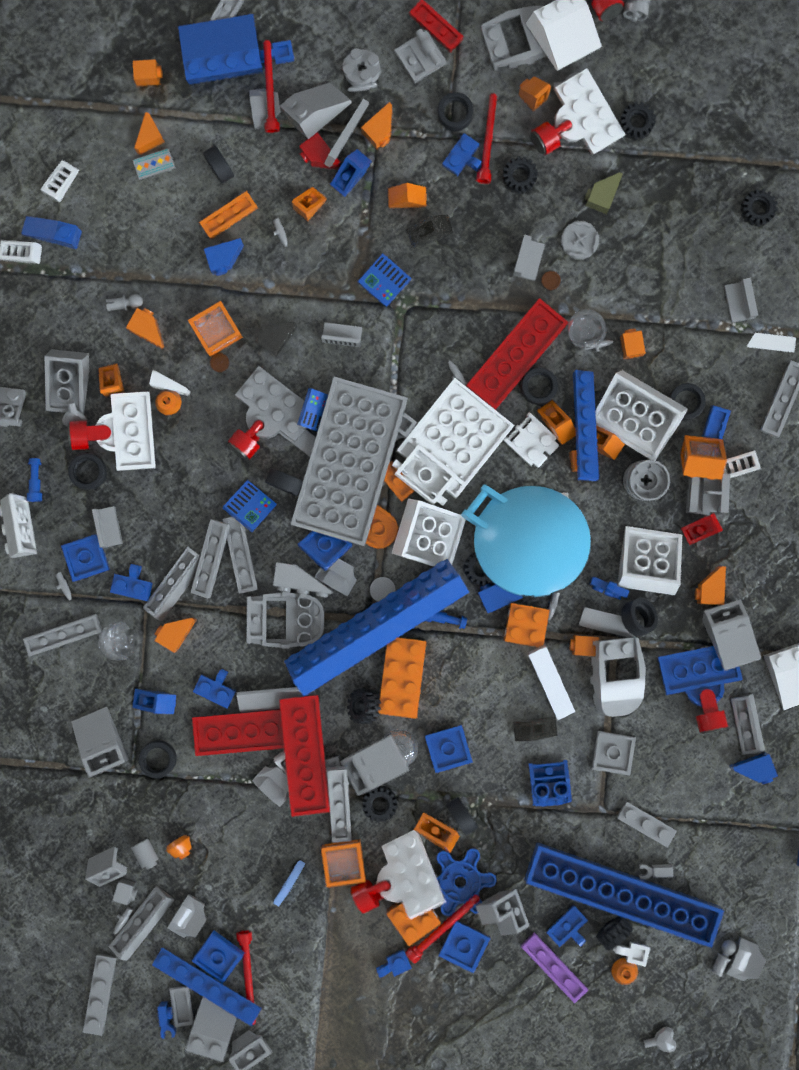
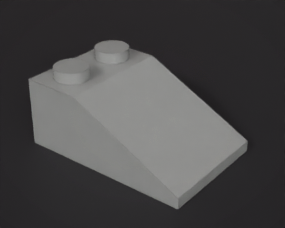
[280,82,352,139]
[44,349,89,414]
[185,997,237,1062]

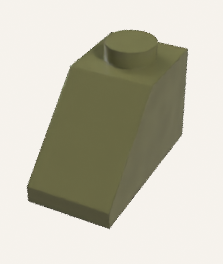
[584,173,623,214]

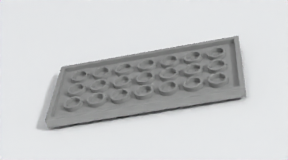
[291,377,408,546]

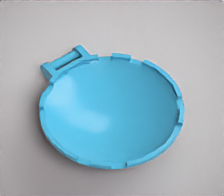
[461,484,590,597]

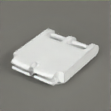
[503,412,559,468]

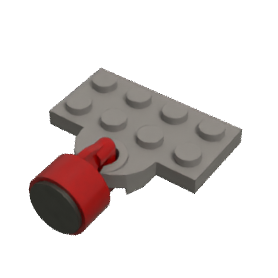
[227,366,307,460]

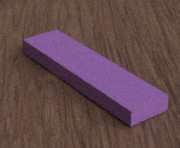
[520,932,588,1003]

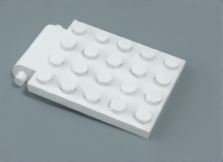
[392,378,515,506]

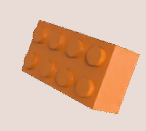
[378,637,426,719]

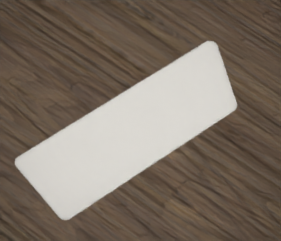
[747,333,796,352]

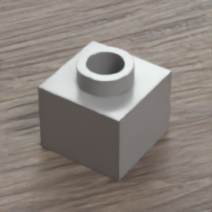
[113,878,138,905]

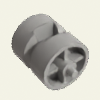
[623,0,650,22]

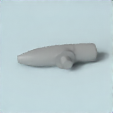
[348,81,377,92]
[273,218,287,247]
[583,340,613,352]
[448,361,467,385]
[55,572,72,600]
[548,591,560,621]
[113,907,133,935]

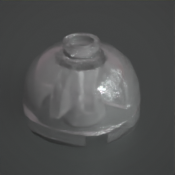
[568,309,607,348]
[98,622,135,661]
[383,729,419,766]

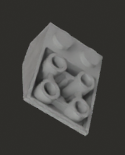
[273,563,333,597]
[702,599,761,671]
[71,707,129,777]
[340,735,410,796]

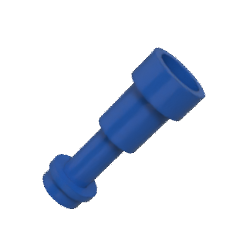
[27,458,42,502]
[425,611,467,629]

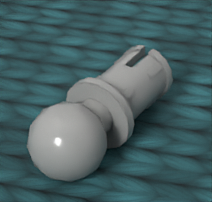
[106,294,143,311]
[711,940,737,977]

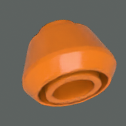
[155,389,182,415]
[166,835,192,860]
[611,958,638,985]

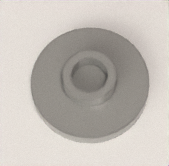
[370,577,395,602]

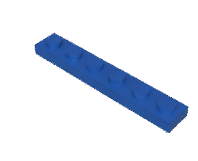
[573,370,599,481]
[152,948,262,1026]

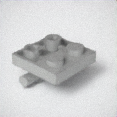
[394,29,447,84]
[0,387,26,427]

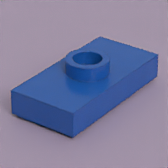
[702,405,731,446]

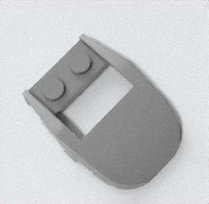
[480,6,547,71]
[246,592,324,648]
[590,637,646,717]

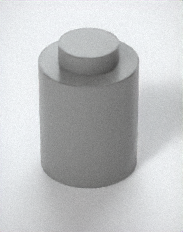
[131,838,159,870]

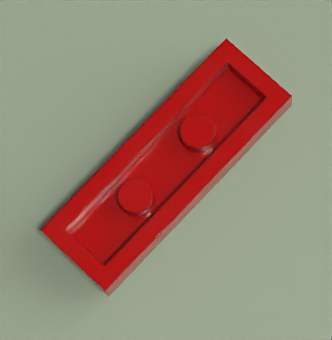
[409,0,464,53]

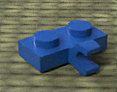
[442,133,482,176]
[110,564,153,601]
[589,577,629,600]
[193,669,236,709]
[546,905,588,947]

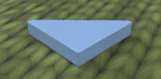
[273,860,305,907]

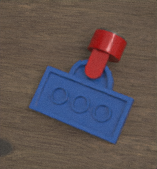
[657,646,743,734]

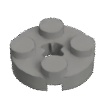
[343,48,381,87]

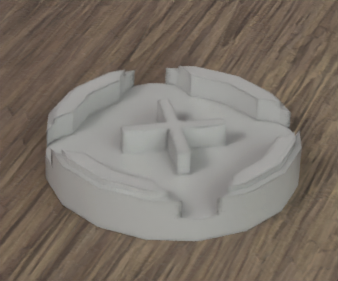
[561,221,599,259]

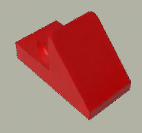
[681,513,723,545]

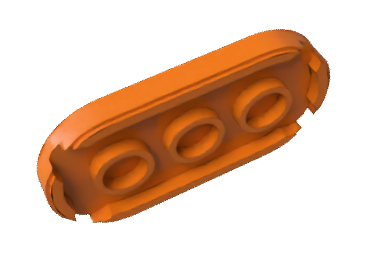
[366,505,398,549]

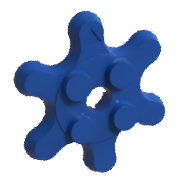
[436,848,497,916]

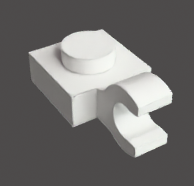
[613,941,650,967]

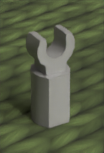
[638,864,673,880]

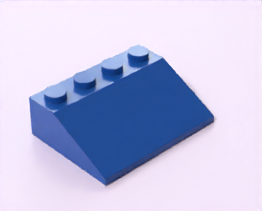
[178,14,263,85]

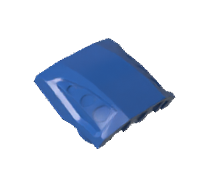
[528,760,572,807]

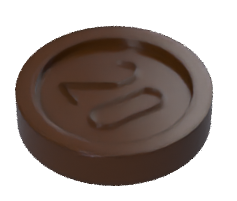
[541,271,561,290]
[210,353,229,372]

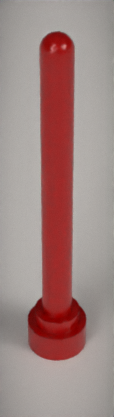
[263,40,280,133]
[476,93,497,184]
[405,895,480,964]
[236,930,256,1025]

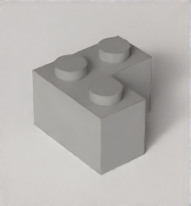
[476,889,529,936]

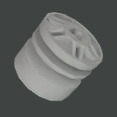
[623,460,670,501]

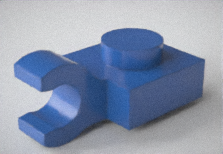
[260,40,294,64]
[376,949,412,978]
[158,1001,176,1039]

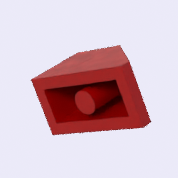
[299,132,341,170]

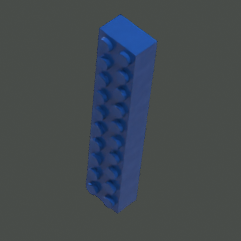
[284,559,469,696]
[524,842,724,948]

